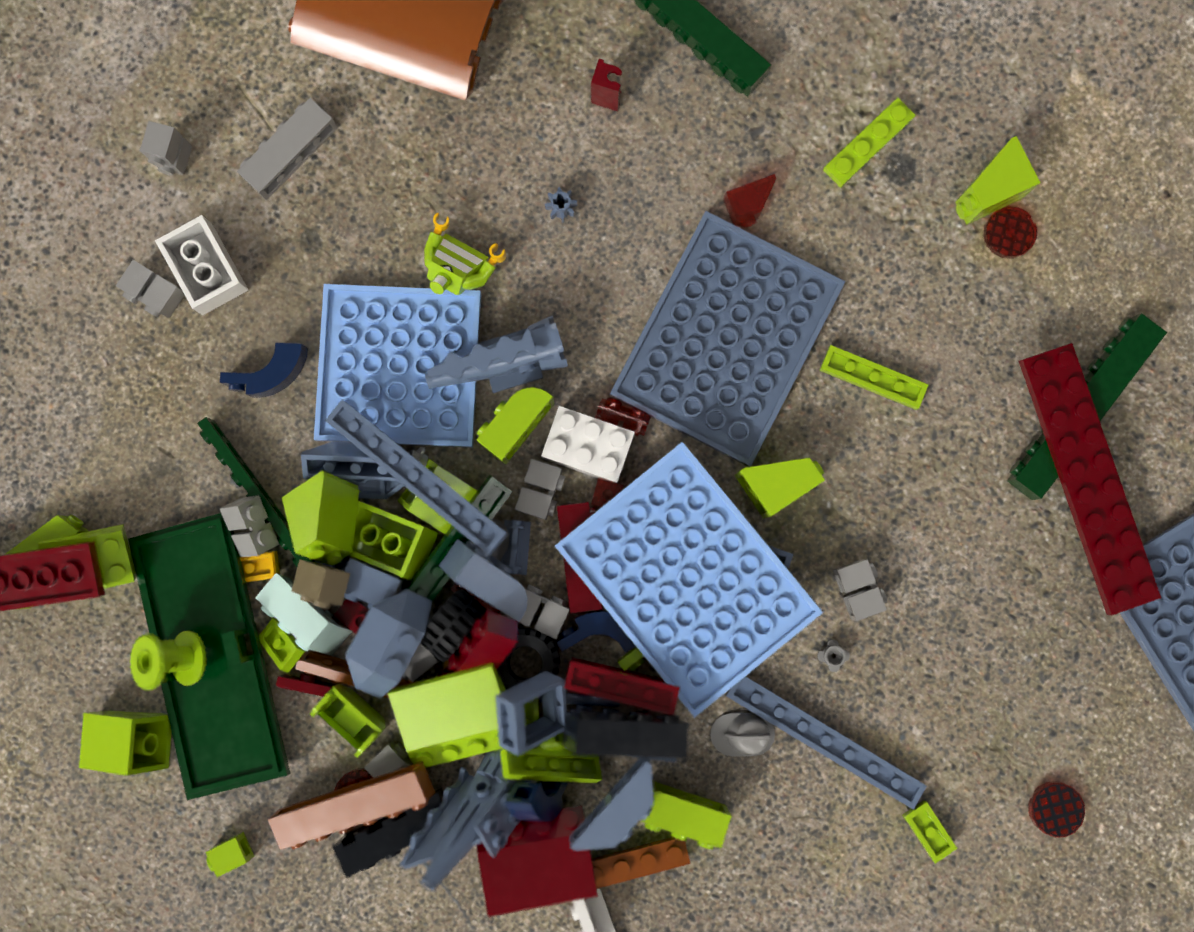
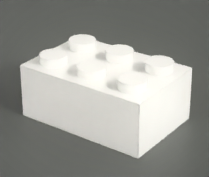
[155,215,248,315]
[541,406,635,485]

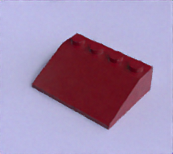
[476,805,598,918]

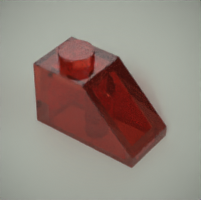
[723,174,777,228]

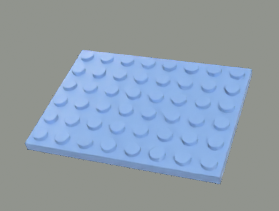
[555,442,823,718]

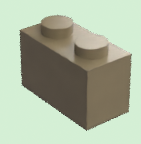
[291,560,350,609]

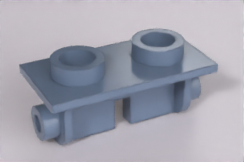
[501,520,531,575]

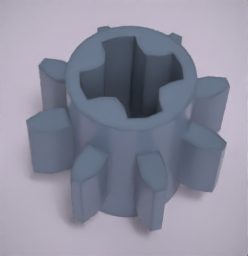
[545,187,577,222]

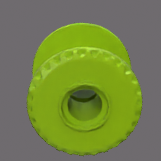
[130,631,207,690]

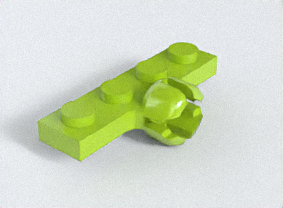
[500,732,602,783]

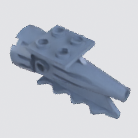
[425,315,568,394]
[400,749,533,891]

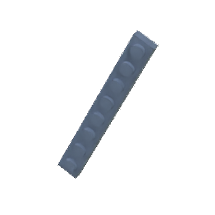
[325,400,508,556]
[725,676,927,810]

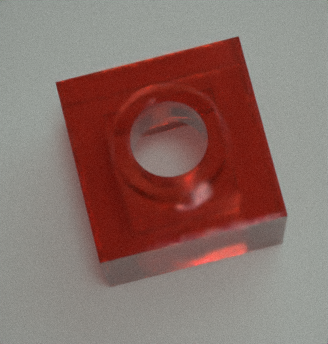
[591,478,624,508]

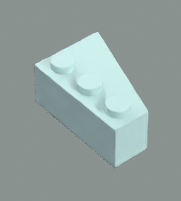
[255,573,352,656]

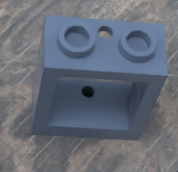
[496,671,567,756]

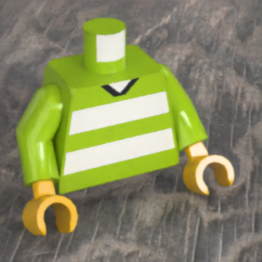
[424,213,506,295]

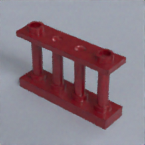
[564,657,680,715]

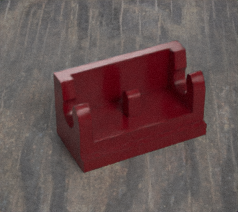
[591,58,622,112]

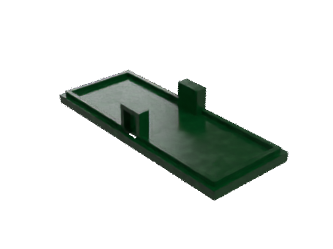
[128,513,291,800]

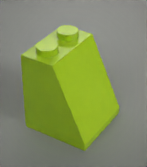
[955,136,1040,225]
[397,458,477,534]
[734,458,825,519]
[282,470,359,565]
[79,710,172,776]

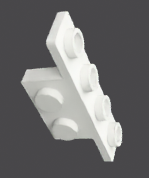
[569,888,616,932]

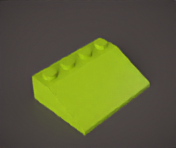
[388,663,506,768]

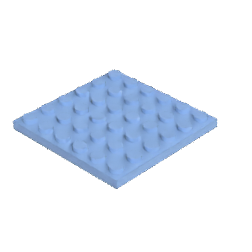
[314,284,481,448]

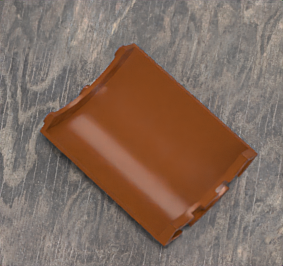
[288,0,503,100]

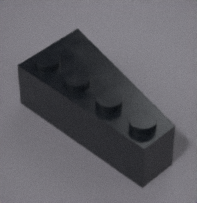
[563,711,689,758]
[332,788,444,878]

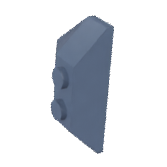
[301,441,404,499]
[345,589,432,699]
[569,757,653,850]

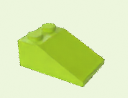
[38,524,136,589]

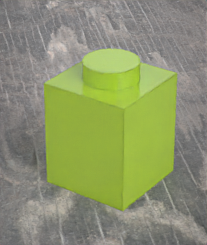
[205,832,254,877]

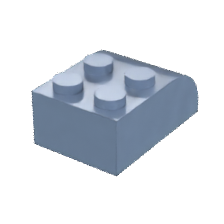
[439,539,528,622]

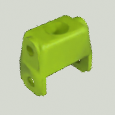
[310,684,386,758]

